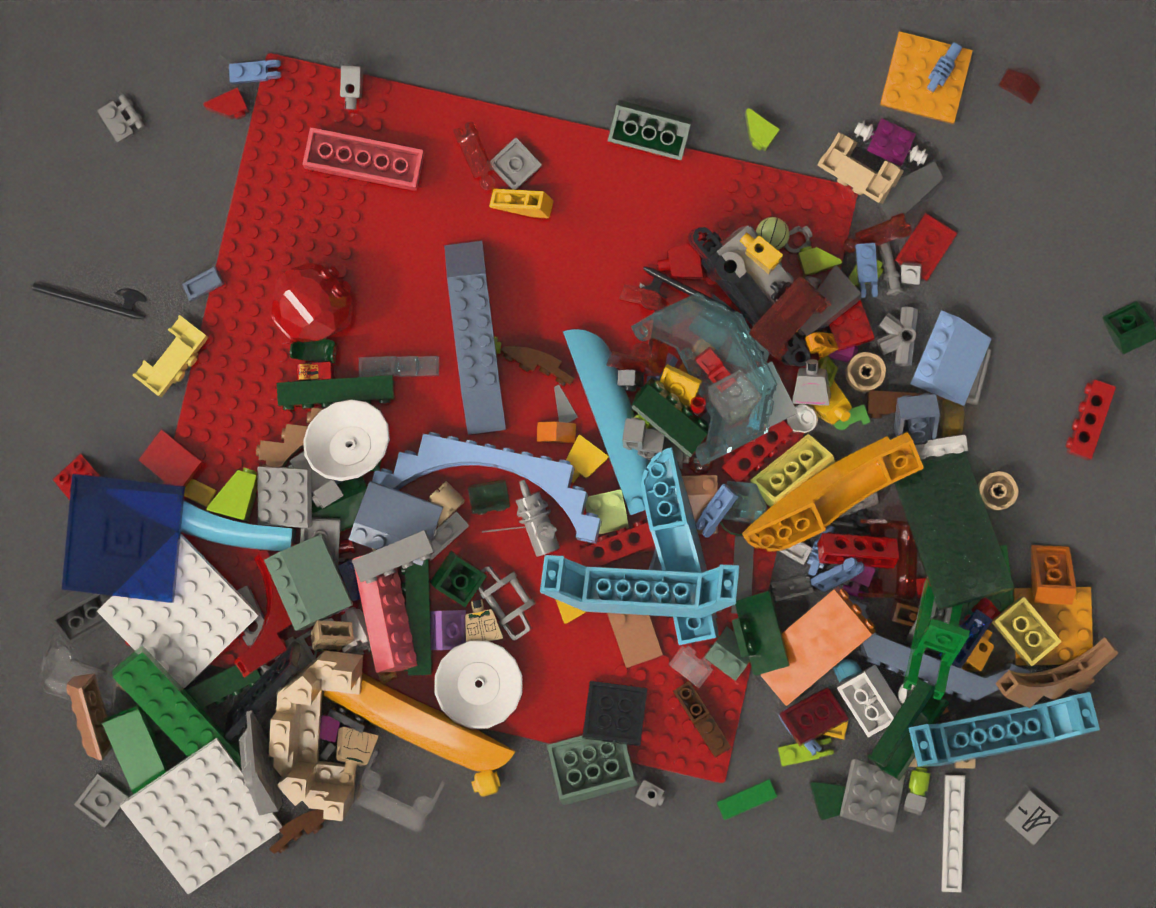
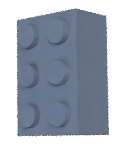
[894,393,940,444]

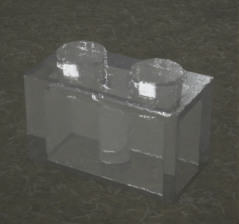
[668,645,713,688]

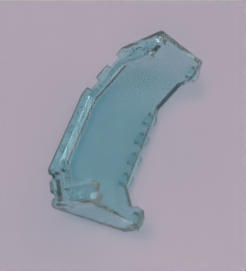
[631,293,777,466]

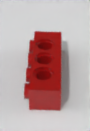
[1065,379,1116,460]
[721,421,793,484]
[577,520,655,567]
[817,532,899,569]

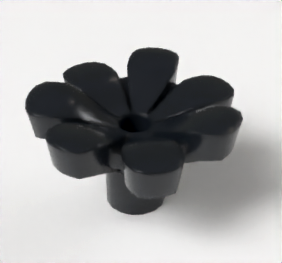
[770,281,793,304]
[850,510,875,535]

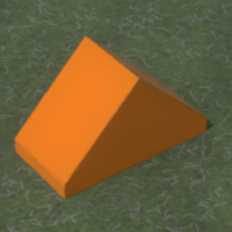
[537,422,576,443]

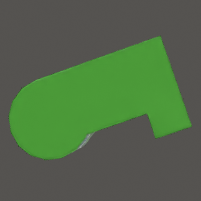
[833,404,870,431]

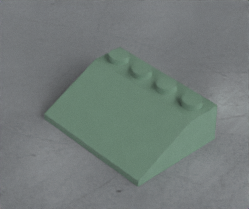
[264,534,353,631]
[547,735,638,805]

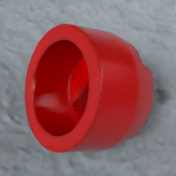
[690,397,706,414]

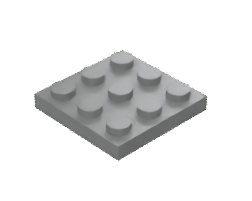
[258,466,312,528]
[840,759,905,832]

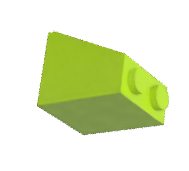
[207,468,258,522]

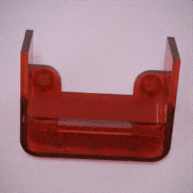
[749,276,832,361]
[606,284,675,376]
[858,519,918,599]

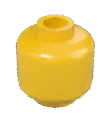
[471,770,501,797]

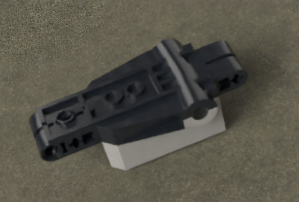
[688,225,811,367]

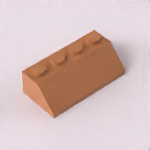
[66,673,112,760]

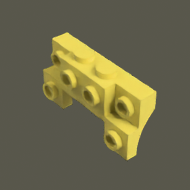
[133,315,209,398]

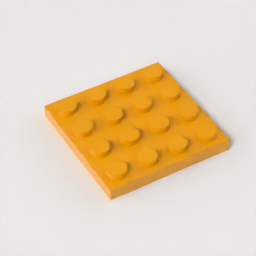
[880,31,973,124]
[1013,587,1093,665]

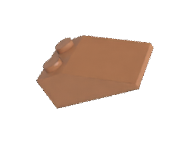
[682,475,718,534]
[607,613,663,668]

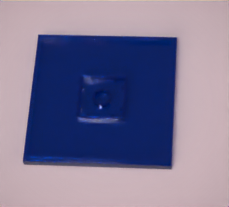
[62,474,185,603]

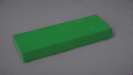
[716,779,777,820]

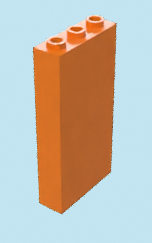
[761,586,876,706]

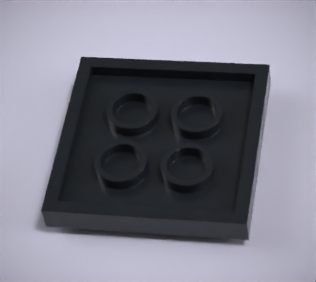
[582,681,647,746]

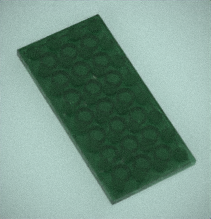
[894,450,1014,611]

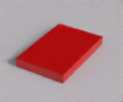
[894,213,958,281]
[139,430,204,494]

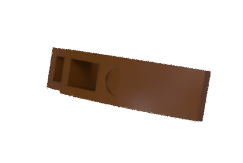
[501,346,574,387]
[673,681,732,758]
[269,809,331,854]

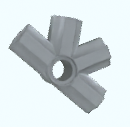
[877,307,918,366]

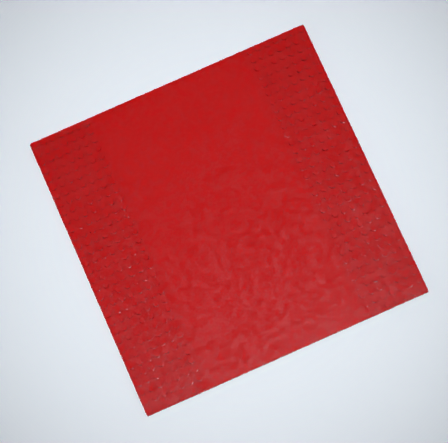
[125,53,858,783]

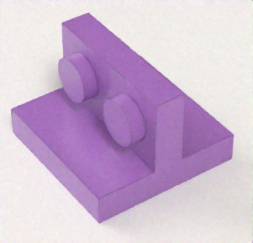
[430,610,466,650]

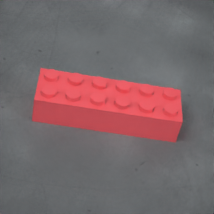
[302,127,424,191]
[353,555,417,673]

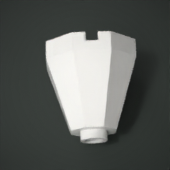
[342,607,371,655]

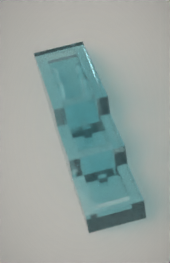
[359,356,439,377]

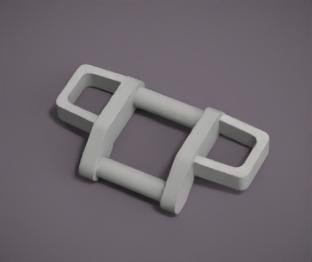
[478,566,536,640]

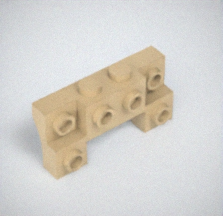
[818,132,904,204]

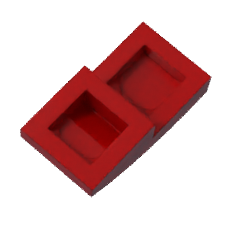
[695,347,735,391]

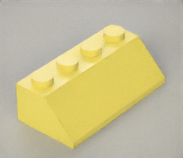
[750,434,835,507]

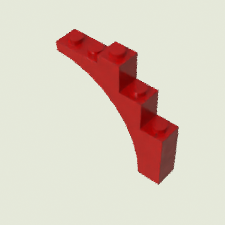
[234,550,292,678]

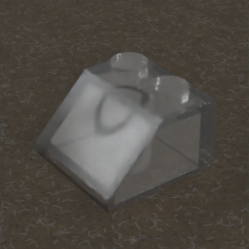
[708,370,762,427]

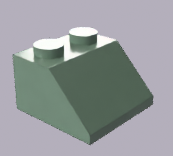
[704,626,750,681]

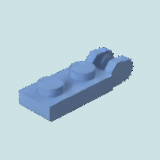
[229,60,281,84]
[855,243,878,298]
[696,484,739,538]
[811,557,865,592]

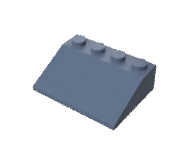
[349,481,443,566]

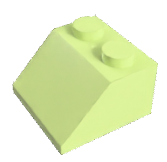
[585,490,629,534]

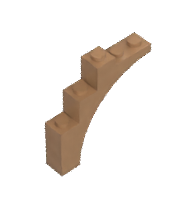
[256,408,323,467]
[995,637,1119,708]

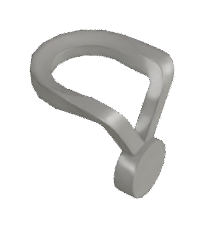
[784,226,813,253]

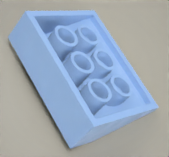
[910,310,991,406]

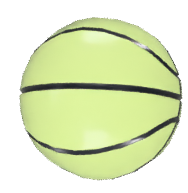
[756,217,789,250]

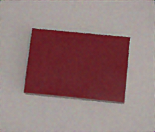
[779,687,849,747]

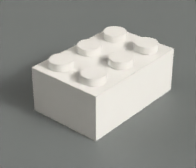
[837,665,901,737]

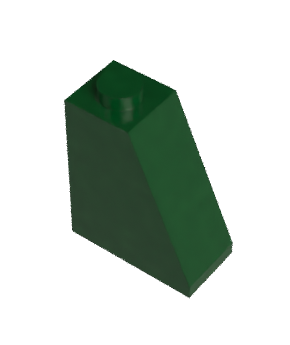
[809,781,846,821]

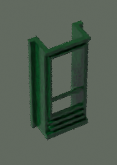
[867,679,949,781]

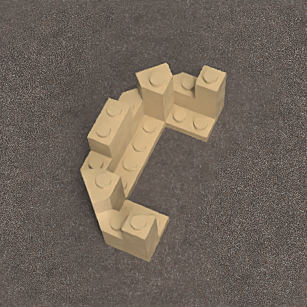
[269,651,363,821]

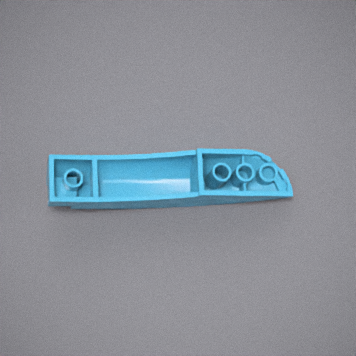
[563,329,651,515]
[641,447,719,645]
[107,489,296,551]

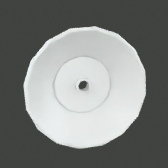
[303,399,390,481]
[435,641,522,729]

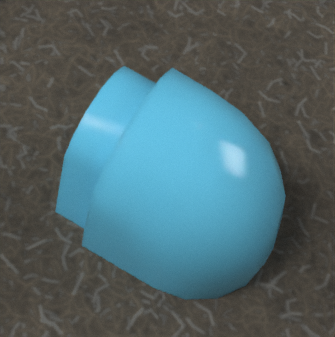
[833,659,862,683]

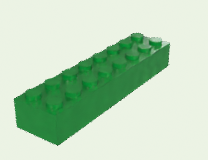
[112,645,241,768]

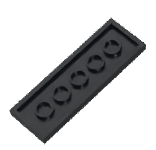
[224,641,301,741]

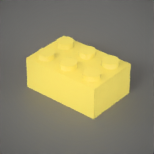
[991,597,1062,666]

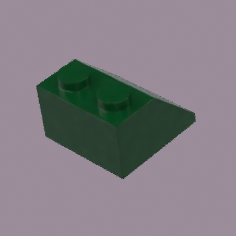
[1102,301,1156,354]
[430,550,487,608]

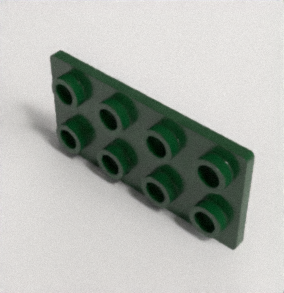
[732,591,790,676]

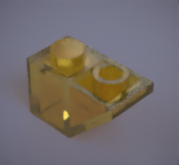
[941,400,965,438]

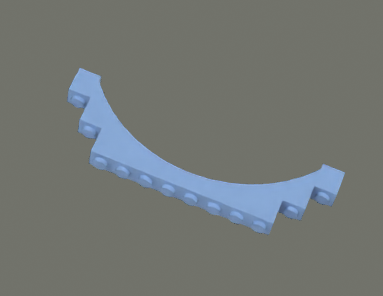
[372,432,602,544]

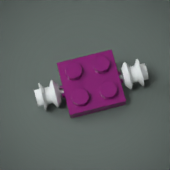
[854,118,928,166]

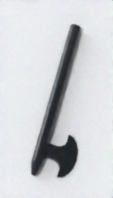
[639,266,746,323]
[32,283,146,319]

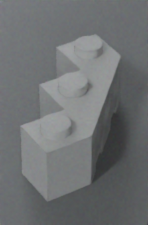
[622,417,685,469]
[288,452,343,509]

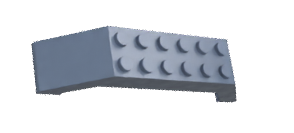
[444,241,506,435]
[850,599,1030,702]

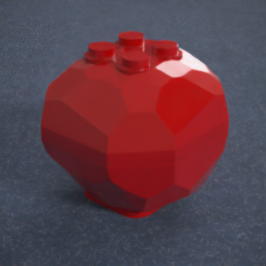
[271,263,353,342]

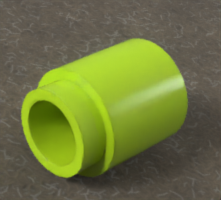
[908,767,931,796]

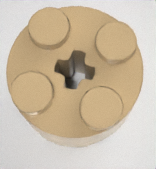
[845,352,886,392]
[976,471,1018,511]
[427,481,465,527]

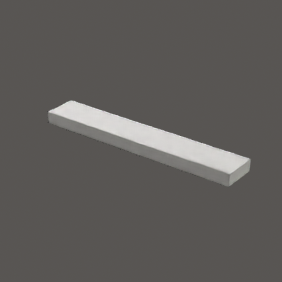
[941,775,965,892]

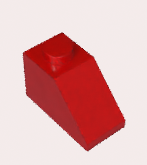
[203,87,249,120]

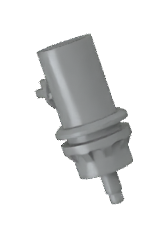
[516,480,560,557]

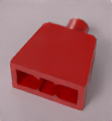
[657,243,703,280]

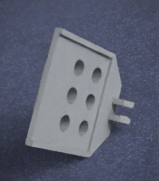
[239,710,285,816]

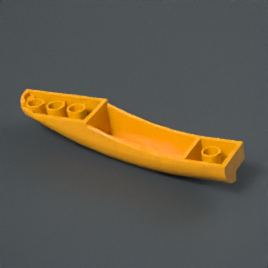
[742,432,924,551]
[323,673,516,771]

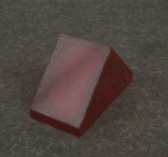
[998,69,1041,104]

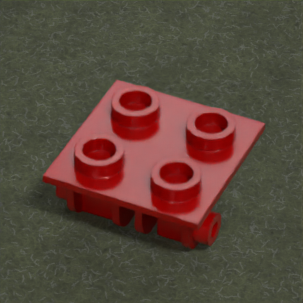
[53,454,103,505]

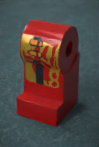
[296,362,333,381]

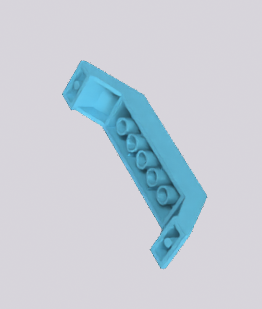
[540,555,740,618]
[909,692,1100,767]

